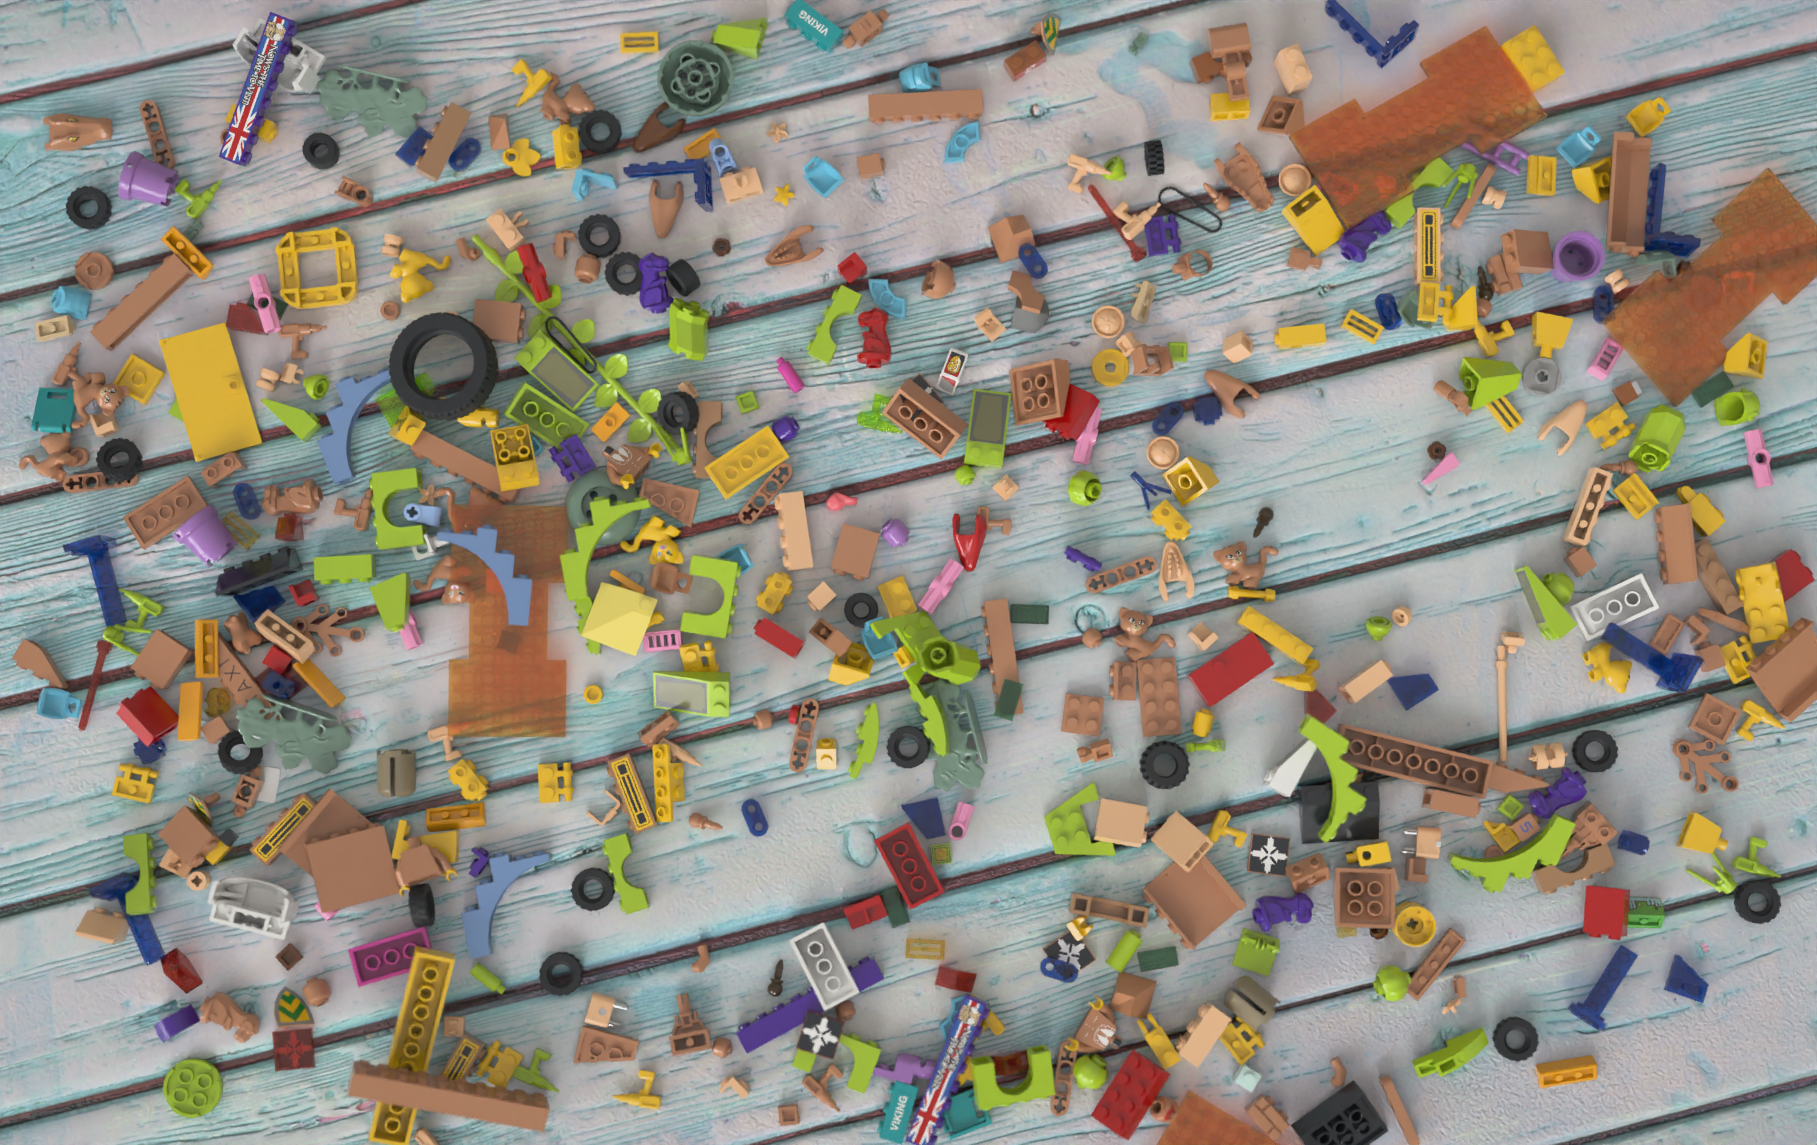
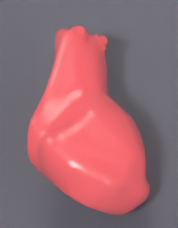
[826,493,858,511]

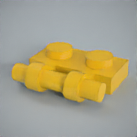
[1417,282,1454,324]
[1585,402,1636,450]
[1720,635,1758,684]
[679,641,719,672]
[538,762,574,803]
[112,763,159,804]
[1219,1016,1266,1065]
[475,1039,524,1087]

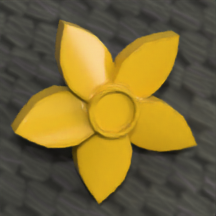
[774,183,795,206]

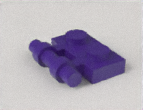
[1144,215,1182,257]
[548,433,596,482]
[1064,545,1102,572]

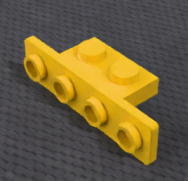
[652,744,685,822]

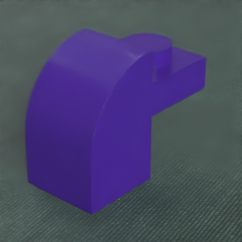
[154,1004,200,1042]

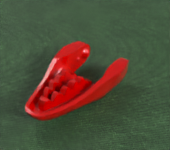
[952,513,987,572]

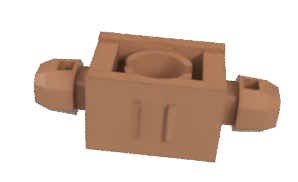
[843,9,889,49]
[231,765,265,818]

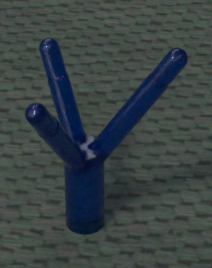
[1130,471,1172,510]

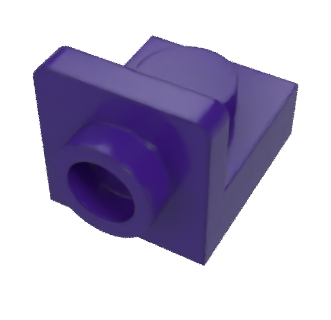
[468,847,491,878]

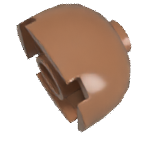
[921,260,956,299]

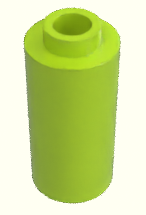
[1105,929,1142,973]

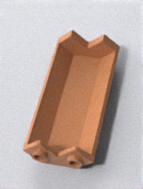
[1605,132,1652,257]

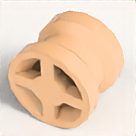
[187,871,211,891]

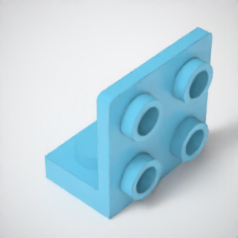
[572,168,618,201]

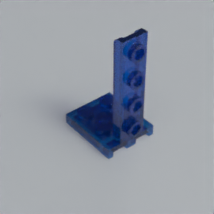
[1325,0,1419,69]
[623,158,713,212]
[1644,163,1701,258]
[62,535,127,627]
[1600,622,1704,693]
[89,872,166,966]
[1567,945,1638,1033]

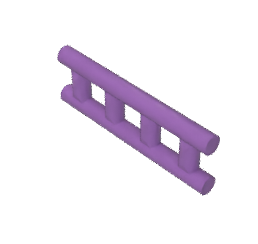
[1450,118,1530,176]

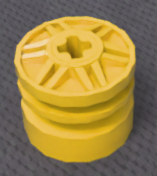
[1392,902,1436,947]

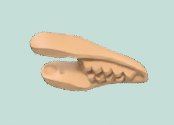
[1538,400,1587,455]
[1159,542,1194,602]

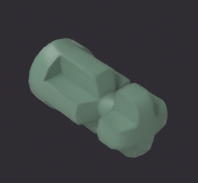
[1128,32,1149,55]
[182,220,204,242]

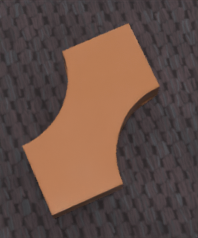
[1007,270,1045,314]
[1697,607,1750,634]

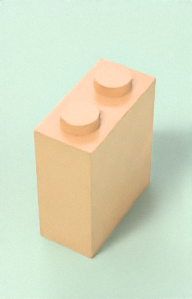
[1273,43,1313,97]
[1338,660,1393,703]
[1094,798,1150,848]
[1150,811,1214,872]

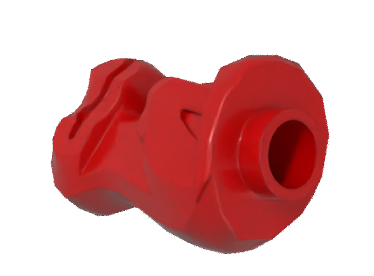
[857,307,892,369]

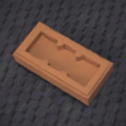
[1647,613,1686,656]

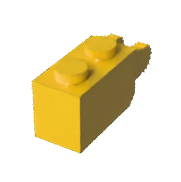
[1676,486,1726,538]
[1137,1013,1181,1070]

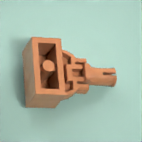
[1561,801,1618,859]
[669,993,713,1057]

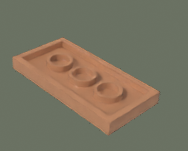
[123,476,208,550]
[1136,657,1182,737]

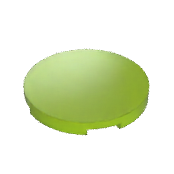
[163,1058,223,1118]

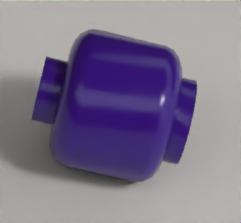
[772,415,800,443]

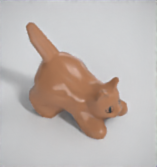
[224,612,262,654]

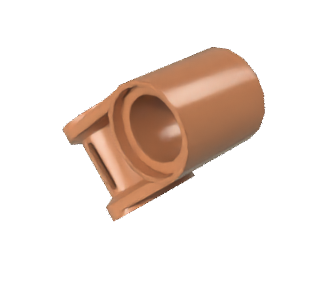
[334,176,374,207]

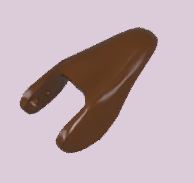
[632,101,686,153]

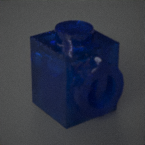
[1193,396,1222,426]
[261,670,296,699]
[133,738,166,765]
[1618,830,1650,856]

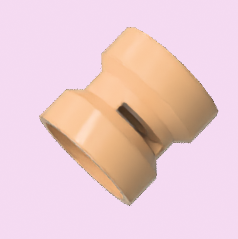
[1481,185,1507,209]
[381,234,404,257]
[1604,268,1631,294]
[255,368,280,392]

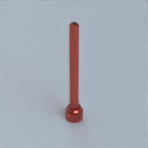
[1088,184,1147,263]
[78,640,113,731]

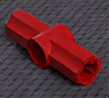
[516,243,552,303]

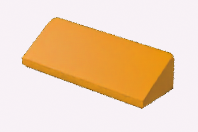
[161,225,215,280]
[195,619,219,678]
[292,658,345,708]
[178,681,203,742]
[426,803,486,832]
[1536,1055,1597,1088]

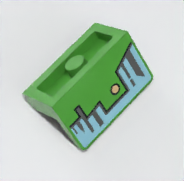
[1628,897,1665,928]

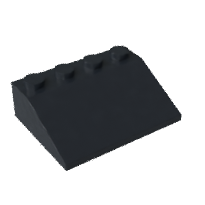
[215,546,303,597]
[1297,781,1380,844]
[1291,1080,1389,1145]

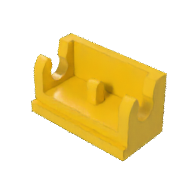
[1209,93,1250,121]

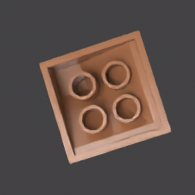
[1009,359,1070,426]
[1333,868,1395,929]

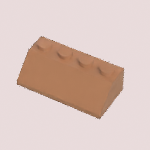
[882,378,969,460]
[1654,504,1698,585]

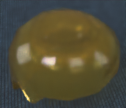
[204,687,231,717]

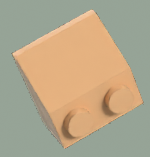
[75,907,131,944]

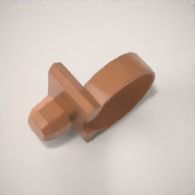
[1172,249,1213,281]

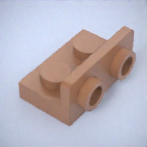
[1109,661,1137,701]
[637,710,679,747]
[1285,853,1330,894]

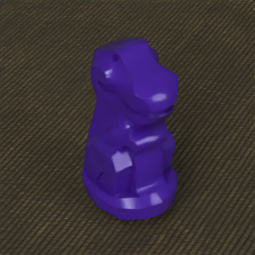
[1338,208,1392,263]
[638,252,674,314]
[1528,767,1587,819]
[1252,892,1314,932]

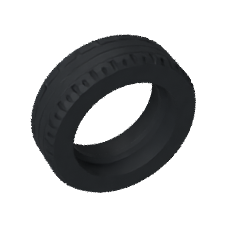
[388,312,498,420]

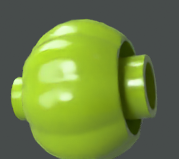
[1067,470,1102,507]
[1541,572,1575,606]
[1373,965,1411,1001]
[1073,1054,1109,1090]

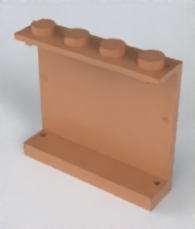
[1745,618,1817,722]
[277,788,371,878]
[305,822,399,914]
[1142,855,1247,951]

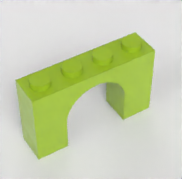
[369,468,428,551]
[680,554,742,639]
[792,1029,881,1094]
[970,1044,1055,1110]

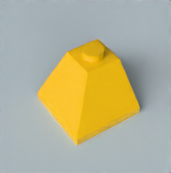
[1571,156,1611,204]
[1443,286,1478,331]
[1724,333,1768,379]
[1162,456,1220,507]
[828,642,874,685]

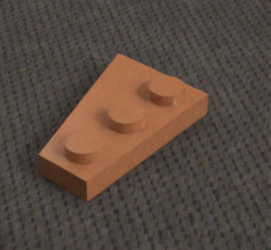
[639,478,700,528]

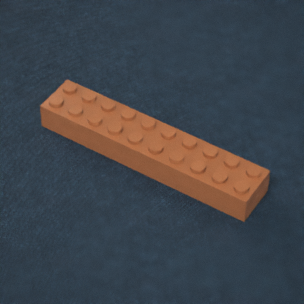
[348,1060,550,1132]

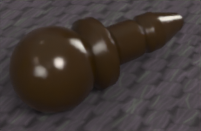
[1477,266,1494,301]
[1253,507,1274,538]
[767,959,784,997]

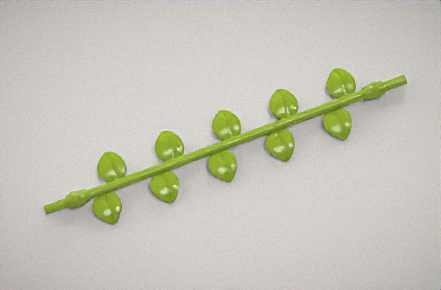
[471,234,681,453]

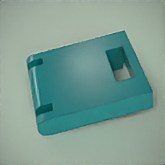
[31,388,77,433]
[943,1088,992,1140]

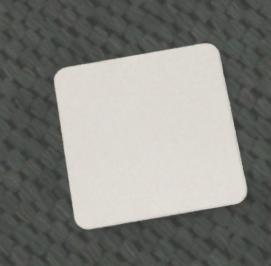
[251,765,281,803]

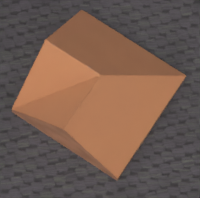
[1257,96,1305,135]
[988,215,1036,263]
[1109,972,1157,1019]

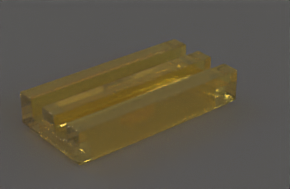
[222,511,261,550]
[905,938,945,960]

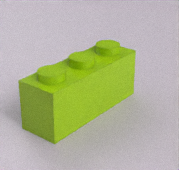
[314,554,376,585]

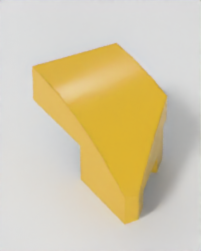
[1482,821,1520,854]

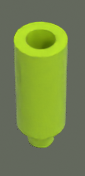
[470,962,506,995]

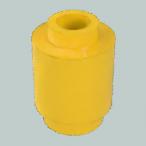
[1191,708,1215,738]

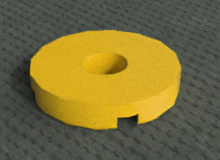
[1091,348,1129,387]

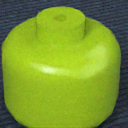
[954,465,976,486]

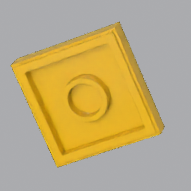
[113,353,166,405]

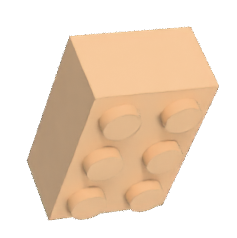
[1174,1001,1231,1068]

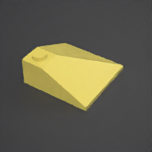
[581,582,658,656]

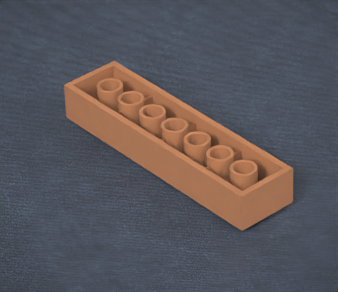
[1337,724,1494,799]

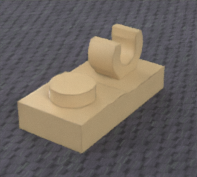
[1131,280,1157,323]
[35,315,76,342]

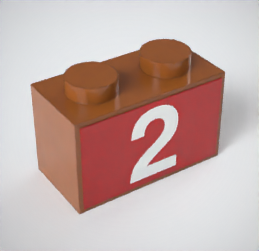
[1003,40,1046,82]

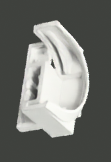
[233,18,327,94]
[207,877,300,940]

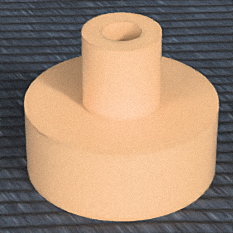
[1392,606,1412,626]

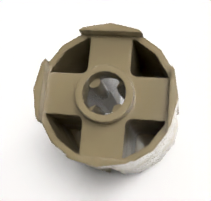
[377,749,416,797]
[1224,976,1281,1032]

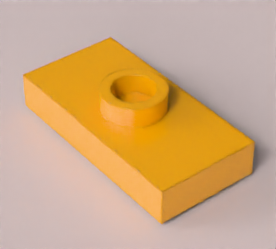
[683,128,722,165]
[591,402,631,443]
[609,569,647,595]

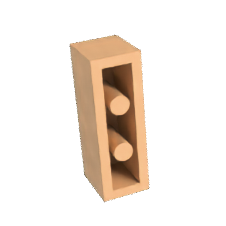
[254,609,315,664]

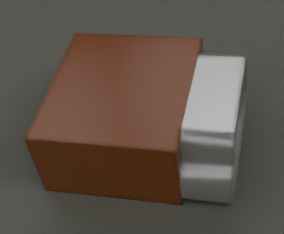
[1612,379,1643,407]

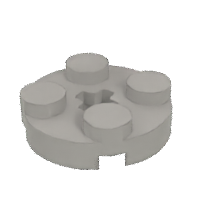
[1522,358,1562,396]

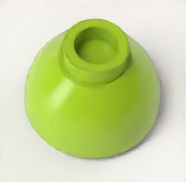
[1101,156,1127,182]
[303,374,329,400]
[1365,616,1392,641]

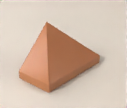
[488,113,511,150]

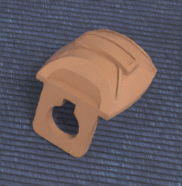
[650,562,693,594]

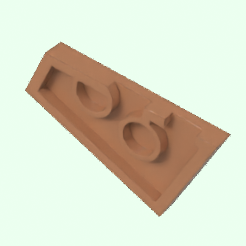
[573,1025,640,1064]

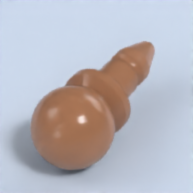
[1203,182,1231,211]
[1600,460,1638,475]
[689,813,723,830]

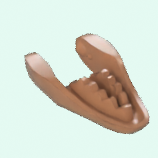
[649,179,684,239]
[765,225,824,266]
[1204,369,1261,418]

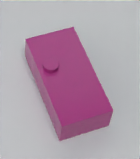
[348,927,433,987]

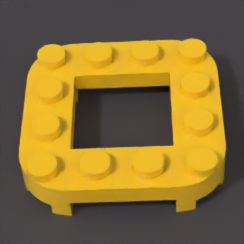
[275,227,359,309]

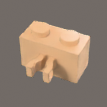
[719,167,763,204]
[485,208,530,252]

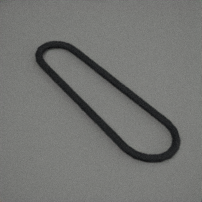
[1158,187,1222,233]
[545,316,597,374]

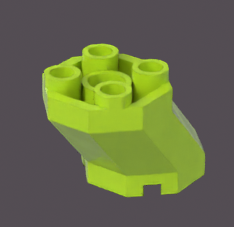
[668,298,710,361]
[1628,404,1686,473]
[918,636,981,685]

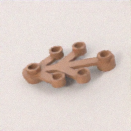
[291,604,365,657]
[1672,739,1739,793]

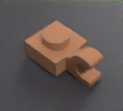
[1287,247,1323,271]
[1077,738,1113,763]

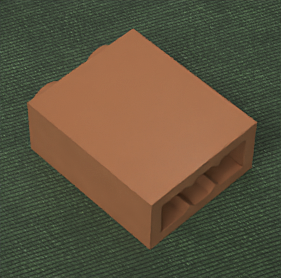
[1501,229,1554,274]
[473,299,526,344]
[831,523,880,581]
[131,629,193,690]
[1422,789,1481,818]
[158,805,221,868]

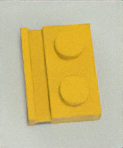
[1526,155,1557,196]
[1612,473,1659,520]
[877,575,918,618]

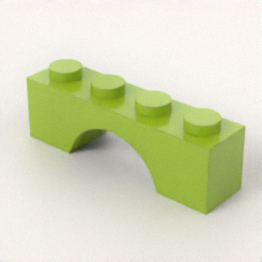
[1384,156,1454,229]
[806,285,862,366]
[123,833,158,916]
[602,833,650,915]

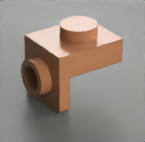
[553,230,577,260]
[1683,615,1710,645]

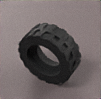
[578,109,622,154]
[65,186,112,230]
[578,214,621,258]
[604,252,642,296]
[657,391,699,435]
[96,438,143,482]
[886,726,930,768]
[217,730,263,775]
[1572,730,1618,772]
[571,868,615,911]
[1734,880,1781,924]
[408,883,435,928]
[539,952,584,996]
[1493,1017,1539,1062]

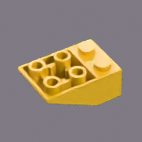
[1281,185,1345,257]
[490,424,539,492]

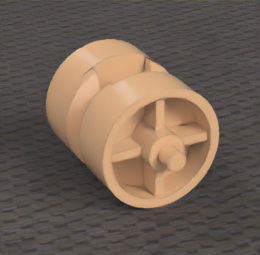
[1528,742,1567,770]

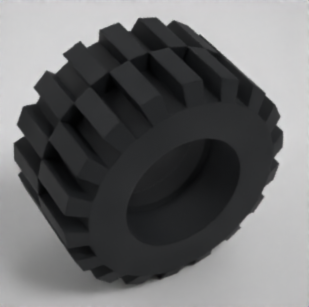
[1139,741,1190,789]

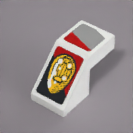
[936,347,969,395]

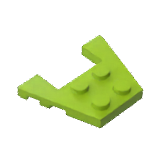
[870,611,942,688]
[1044,782,1116,856]

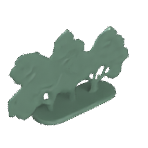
[317,64,428,138]
[915,678,988,792]
[236,693,352,774]

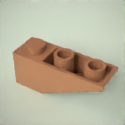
[12,639,69,689]
[1488,762,1549,793]

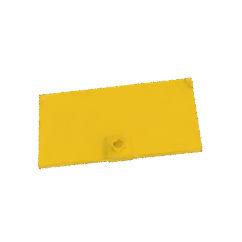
[159,322,262,462]

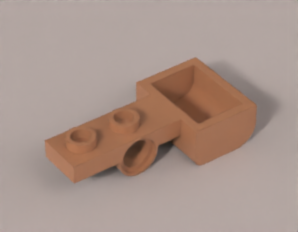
[1207,22,1251,102]

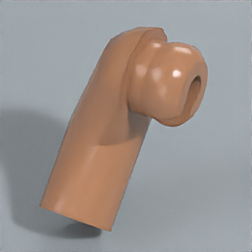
[455,238,480,261]
[691,944,710,973]
[1330,1057,1346,1087]

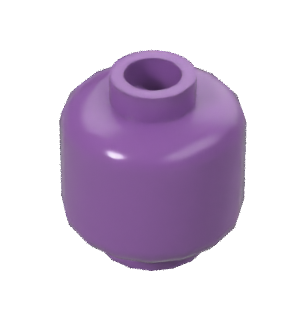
[881,518,910,547]

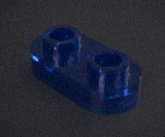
[449,138,482,172]
[1018,243,1048,279]
[1593,285,1614,324]
[1375,293,1402,330]
[1152,402,1184,436]
[233,483,261,520]
[741,799,769,837]
[1040,957,1078,983]

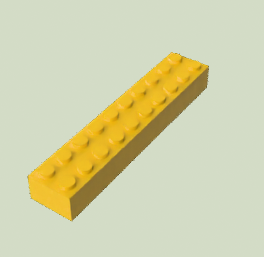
[368,946,455,1145]

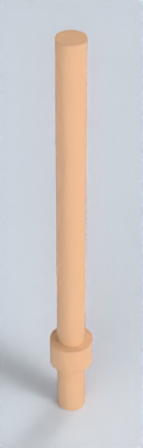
[1496,646,1508,761]

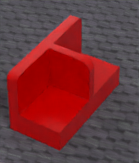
[837,252,868,283]
[843,894,887,929]

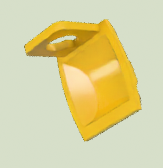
[1625,96,1671,138]

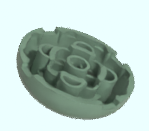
[657,40,734,116]
[564,469,641,546]

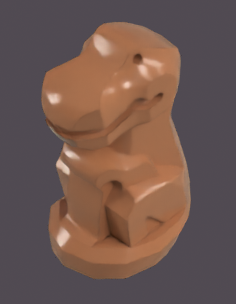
[261,478,323,516]
[200,992,260,1043]

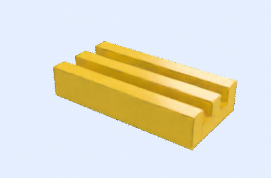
[620,31,659,54]
[1341,309,1384,345]
[1485,396,1524,434]

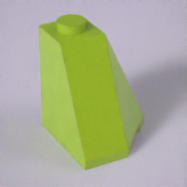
[711,18,768,60]
[1459,357,1522,410]
[369,572,411,633]

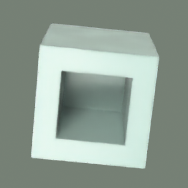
[1232,1064,1262,1092]

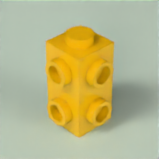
[552,124,582,169]
[1150,499,1192,541]
[755,571,794,615]
[448,759,490,801]

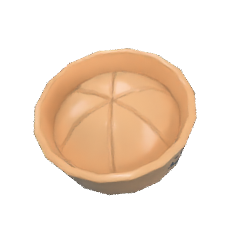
[1278,163,1312,196]
[1092,305,1125,338]
[1146,436,1180,469]

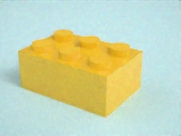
[1498,25,1565,98]

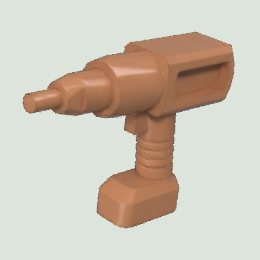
[278,323,327,360]
[51,342,93,386]
[334,486,373,531]
[977,506,1011,546]
[802,1063,844,1113]

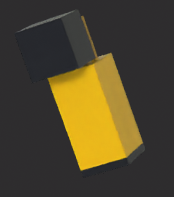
[204,828,239,866]

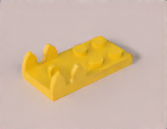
[704,425,789,500]
[1735,562,1790,643]

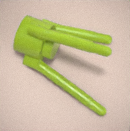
[1442,163,1479,208]
[655,427,692,466]
[103,624,153,656]
[1686,852,1737,894]

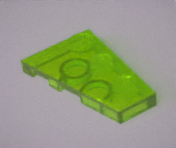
[375,372,436,428]

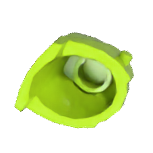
[1714,388,1760,426]

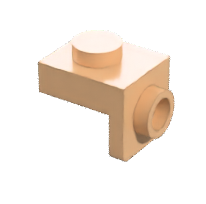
[974,307,1006,342]
[159,849,193,879]
[719,1075,750,1099]

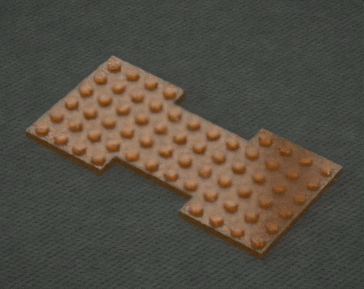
[1289,26,1548,229]
[1601,168,1817,407]
[448,504,568,737]

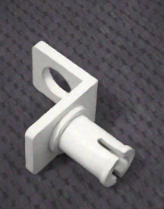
[412,533,449,560]

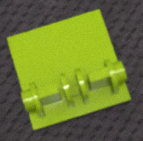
[1232,928,1280,977]

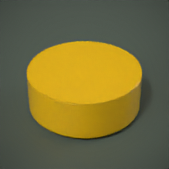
[583,685,603,704]

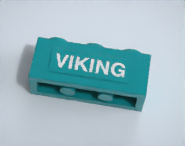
[784,0,844,53]
[877,1081,919,1145]

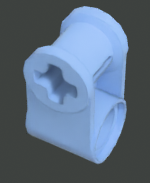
[708,138,738,177]
[404,504,443,527]

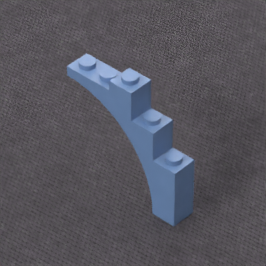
[317,368,391,485]
[437,525,532,626]
[461,850,552,959]

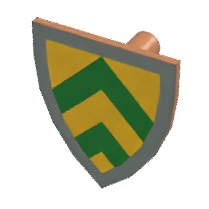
[1031,13,1061,55]
[186,792,221,827]
[274,986,314,1029]

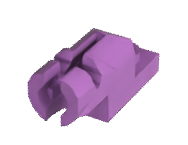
[873,1053,936,1084]

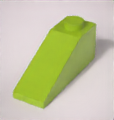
[260,398,322,442]

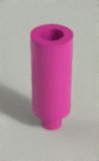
[776,357,805,394]

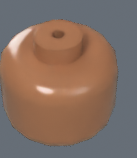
[1476,298,1492,318]
[1082,628,1103,649]
[752,709,773,730]
[835,1000,856,1021]
[712,1037,733,1058]

